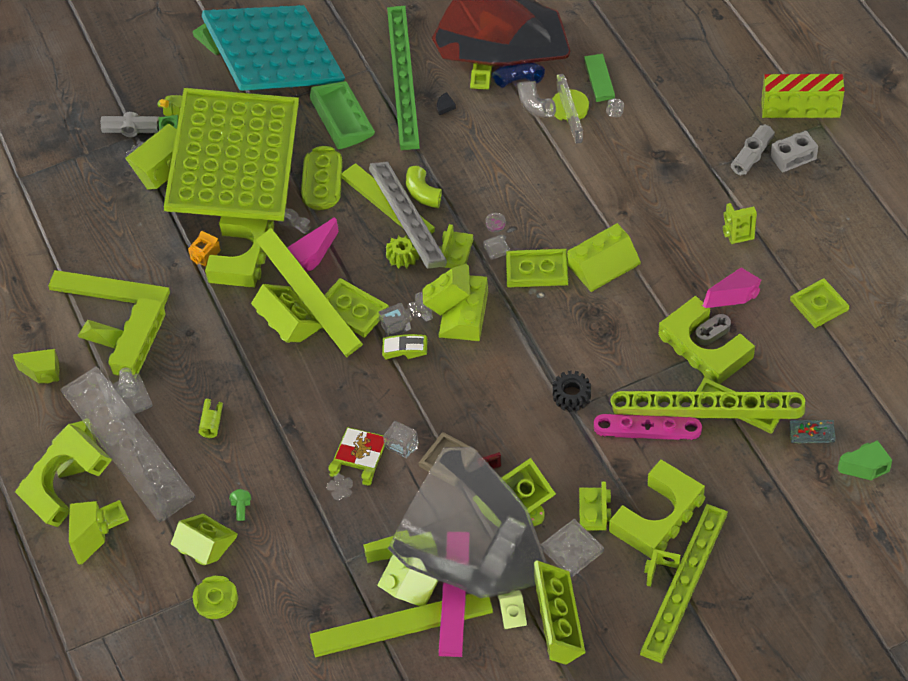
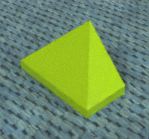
[78,319,124,349]

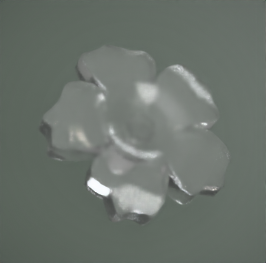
[327,473,353,500]

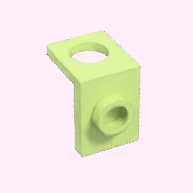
[497,590,527,629]

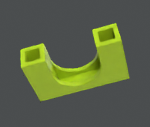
[205,216,274,288]
[659,296,755,384]
[15,424,112,527]
[609,459,705,558]

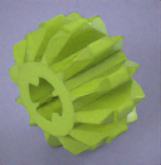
[386,235,419,269]

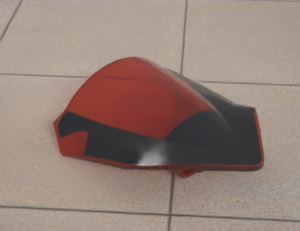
[432,0,570,66]

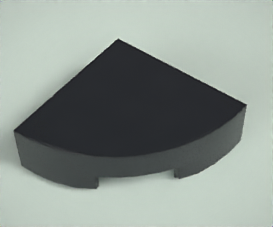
[437,92,456,116]

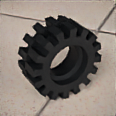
[553,370,591,412]

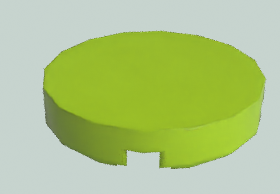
[551,89,589,122]
[192,575,238,619]

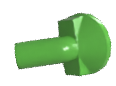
[229,489,251,521]

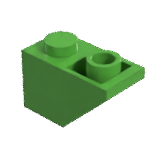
[838,440,892,480]

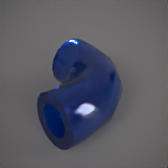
[492,61,545,88]

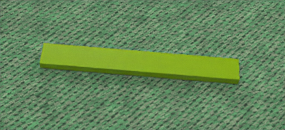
[256,228,363,357]
[640,504,728,664]
[310,593,493,657]

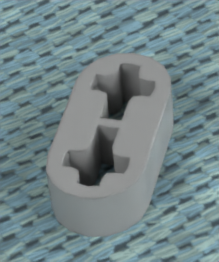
[695,314,731,346]

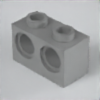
[770,131,818,173]

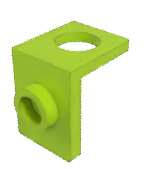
[644,549,681,587]

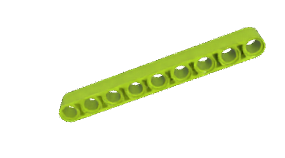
[611,391,805,419]

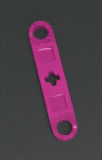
[594,414,702,440]

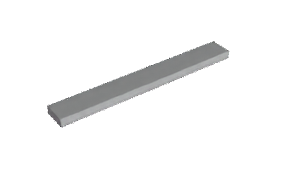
[369,162,447,269]

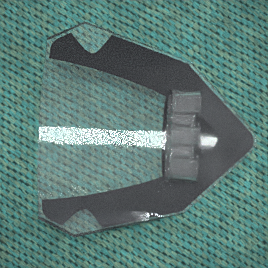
[388,447,547,598]

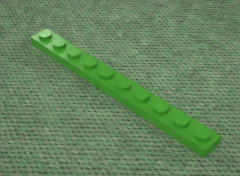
[387,6,420,150]

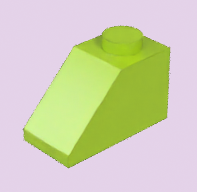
[13,349,59,384]

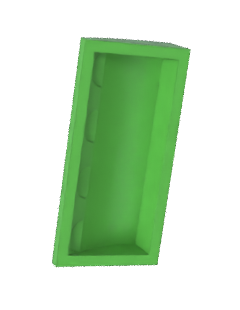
[310,81,375,149]

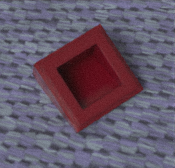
[477,452,501,470]

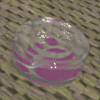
[486,212,506,232]

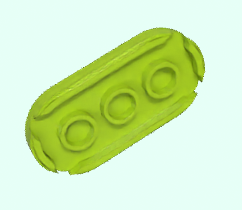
[301,146,343,210]

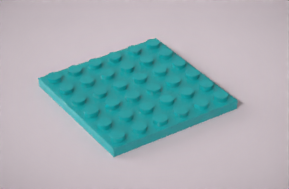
[201,5,345,91]

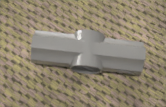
[100,112,159,137]
[731,124,775,176]

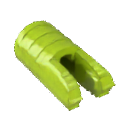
[199,399,223,438]

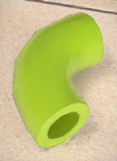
[406,166,442,208]

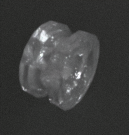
[606,98,624,117]

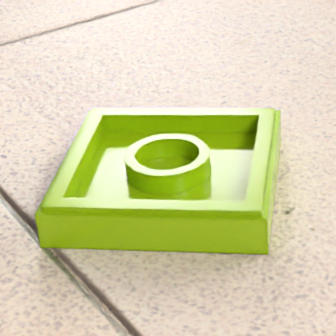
[790,278,849,328]

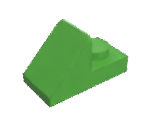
[193,23,220,55]

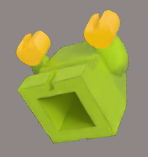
[157,95,182,119]

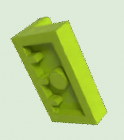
[723,203,757,244]
[439,224,473,269]
[579,482,611,530]

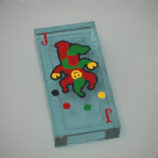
[789,420,836,443]

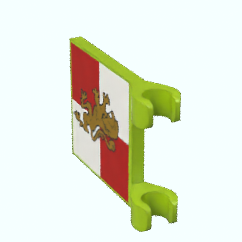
[329,427,388,486]

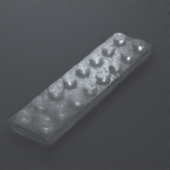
[61,366,196,523]

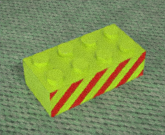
[761,74,845,118]

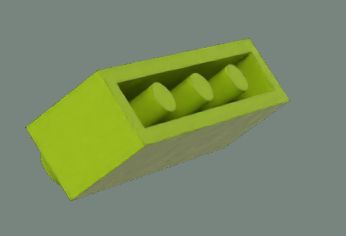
[108,297,166,379]

